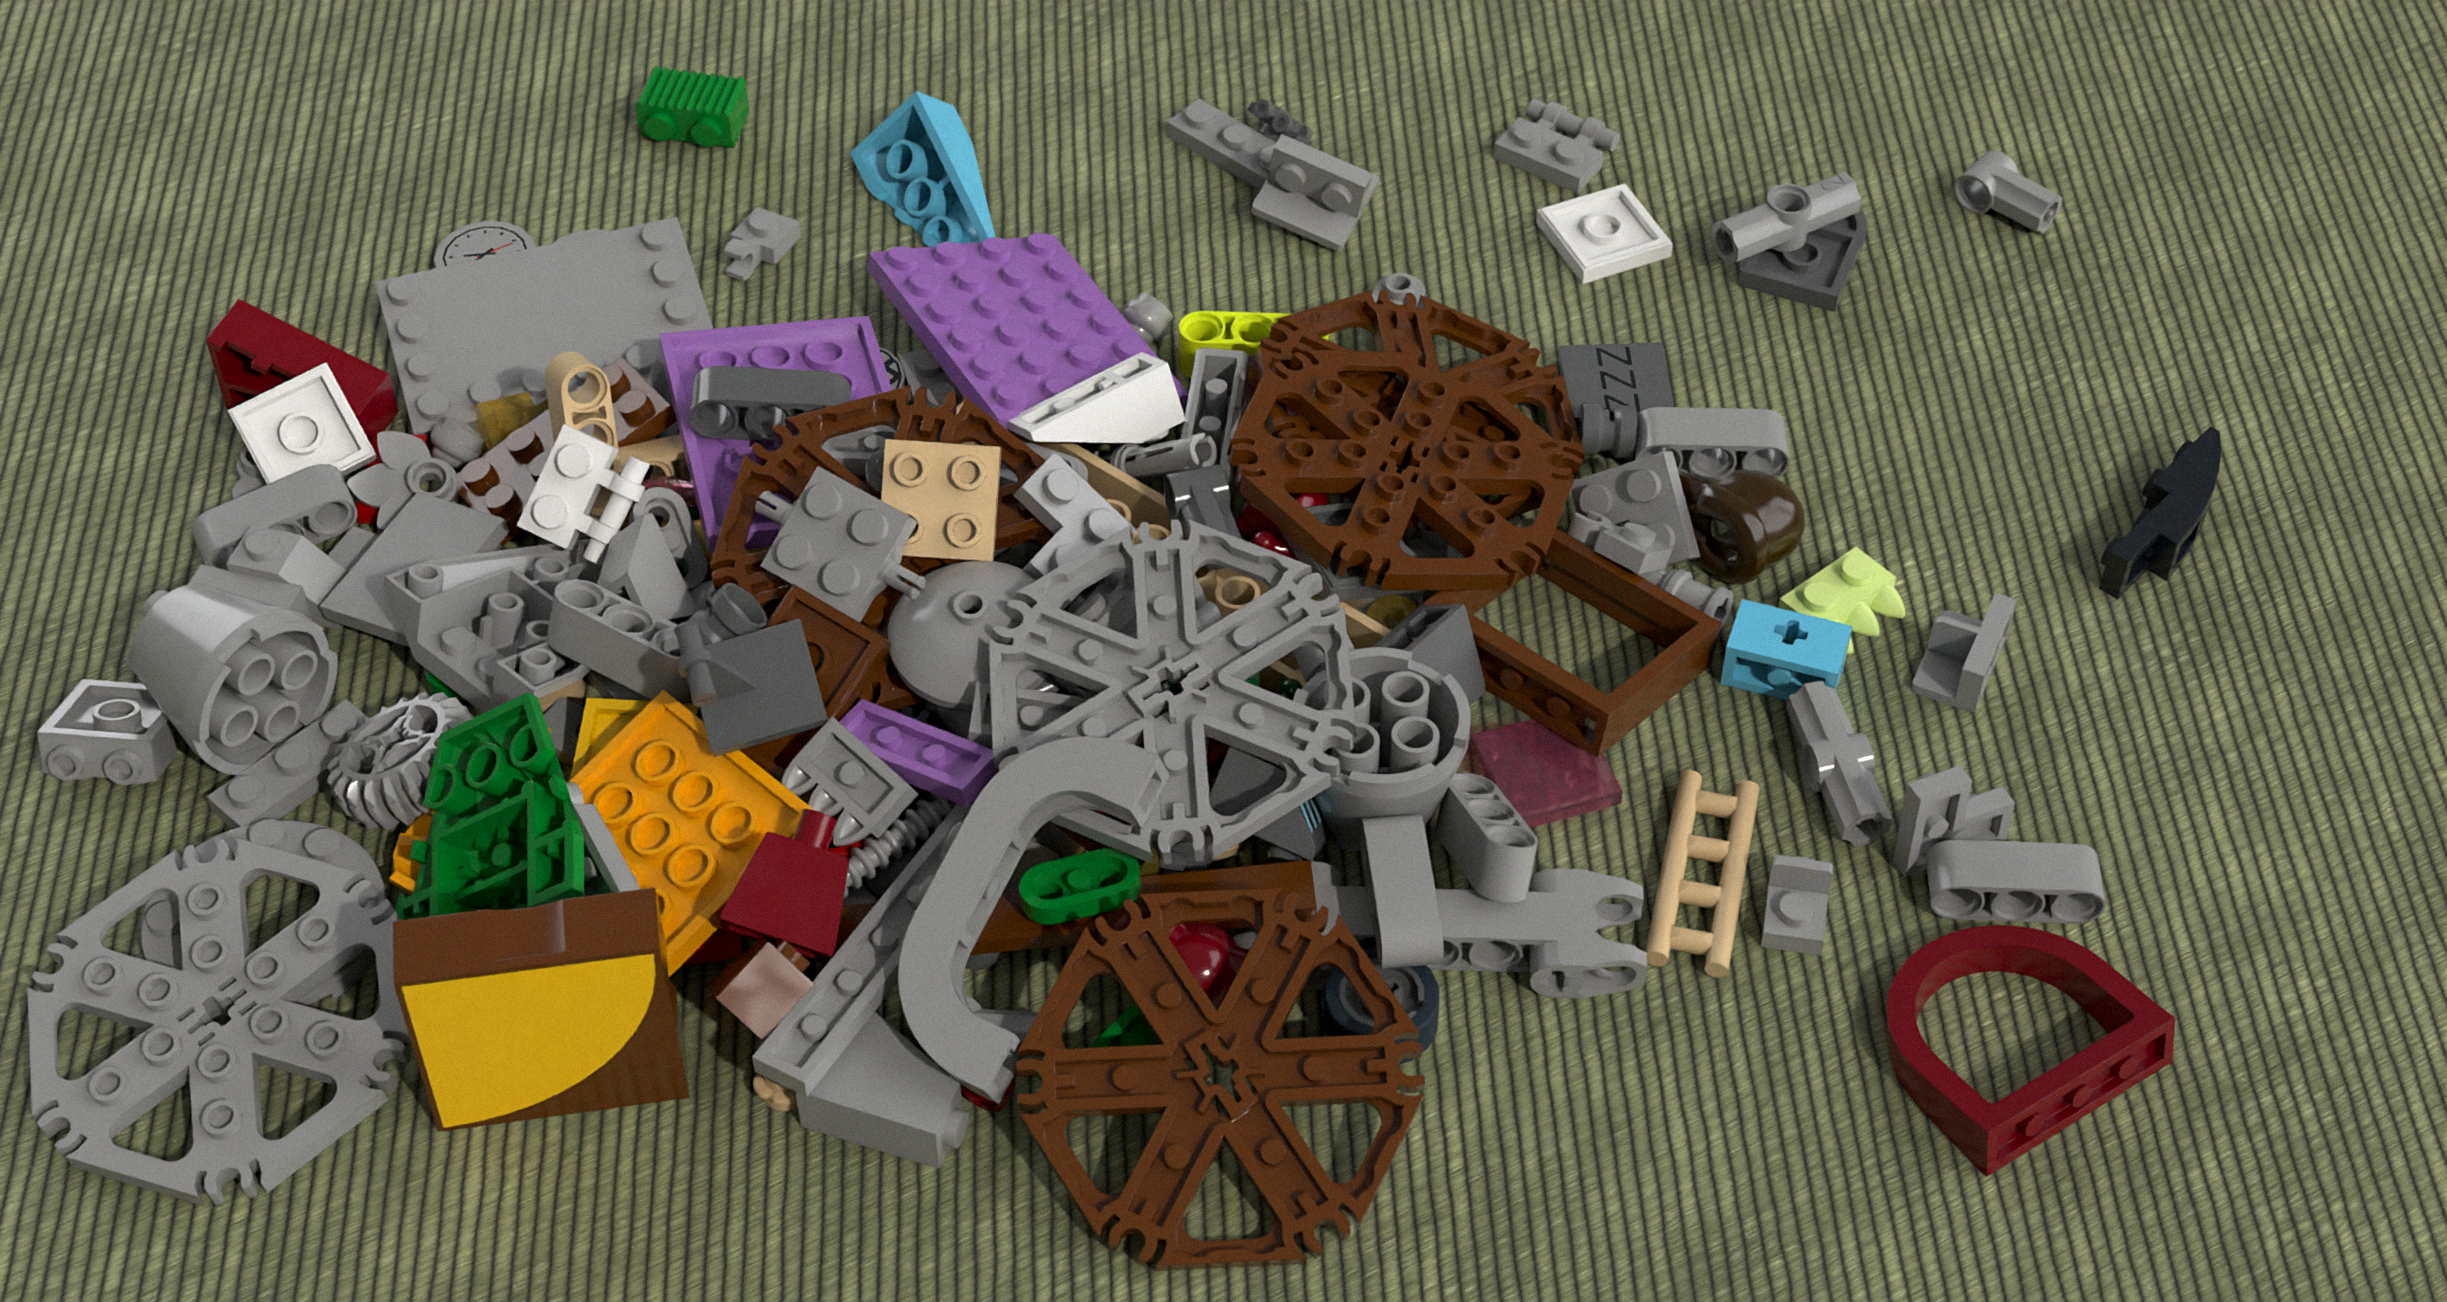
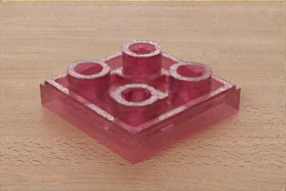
[1470,719,1623,828]

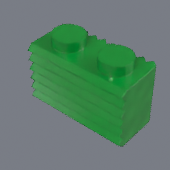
[635,65,749,148]

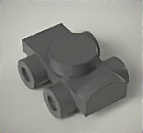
[1247,99,1313,146]

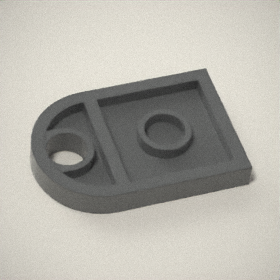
[1737,209,1867,312]

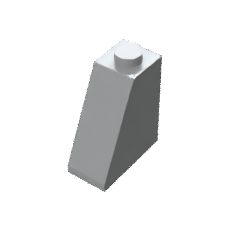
[795,1012,969,1169]

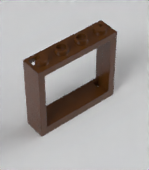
[1423,523,1722,758]

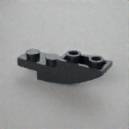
[2099,426,2221,600]

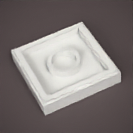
[1536,183,1673,284]
[227,362,378,485]

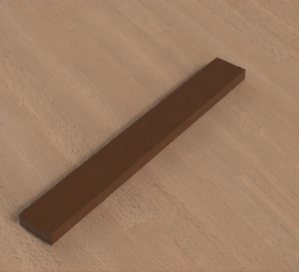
[833,860,1317,956]

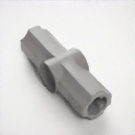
[1711,172,1862,264]
[1786,681,1892,847]

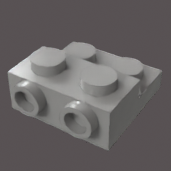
[37,679,178,785]

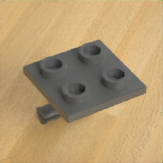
[674,619,828,757]

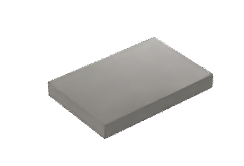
[320,491,510,647]

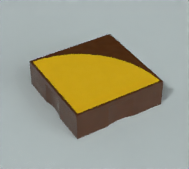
[393,887,689,1132]

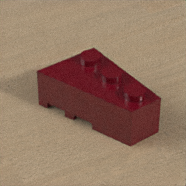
[206,299,399,446]

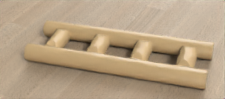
[1645,770,1760,978]

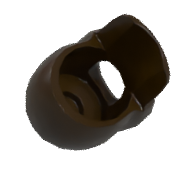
[1678,469,1805,585]

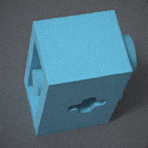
[1720,599,1852,700]

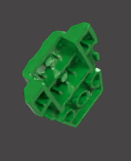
[395,692,584,920]

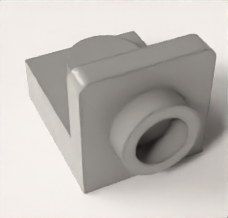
[1761,855,1833,956]

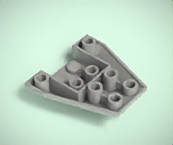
[383,538,602,713]

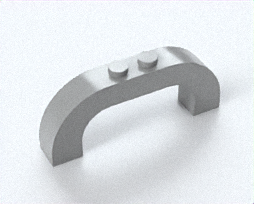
[898,736,1170,1104]

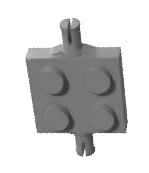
[755,466,926,622]

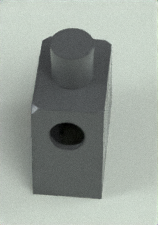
[1373,604,1486,738]

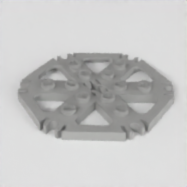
[989,519,1357,864]
[27,837,412,1207]

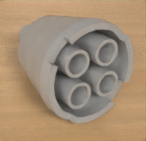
[126,583,338,775]
[1293,647,1471,851]

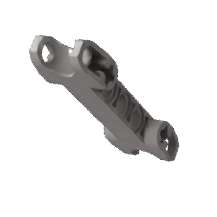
[1233,861,1647,999]

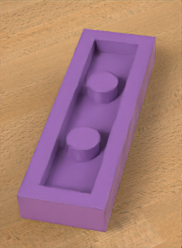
[839,699,999,807]

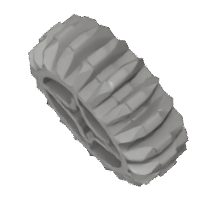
[327,692,474,830]

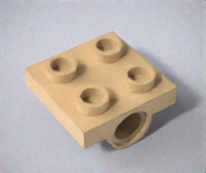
[881,439,1002,562]

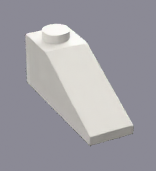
[1008,352,1186,443]

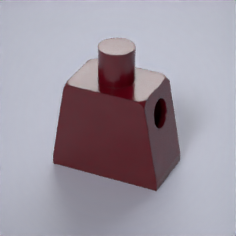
[719,809,850,964]

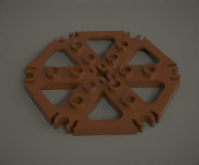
[1254,290,1585,531]
[1227,350,1574,590]
[710,385,1054,711]
[1016,887,1425,1271]

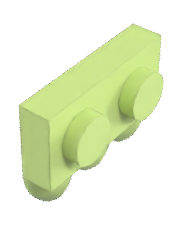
[1778,547,1906,655]

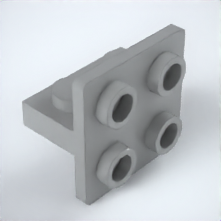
[1251,134,1379,251]

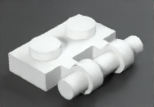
[517,424,650,566]

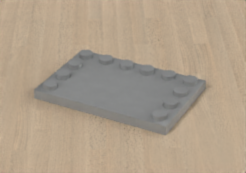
[375,217,714,445]

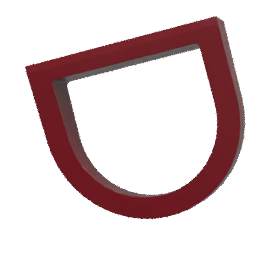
[1887,925,2176,1177]

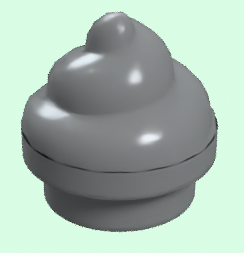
[1122,293,1173,344]
[430,415,485,468]

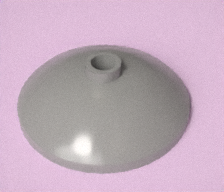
[888,560,1049,710]

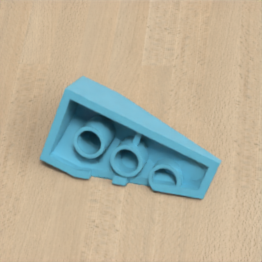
[850,91,995,247]

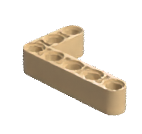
[545,351,695,517]

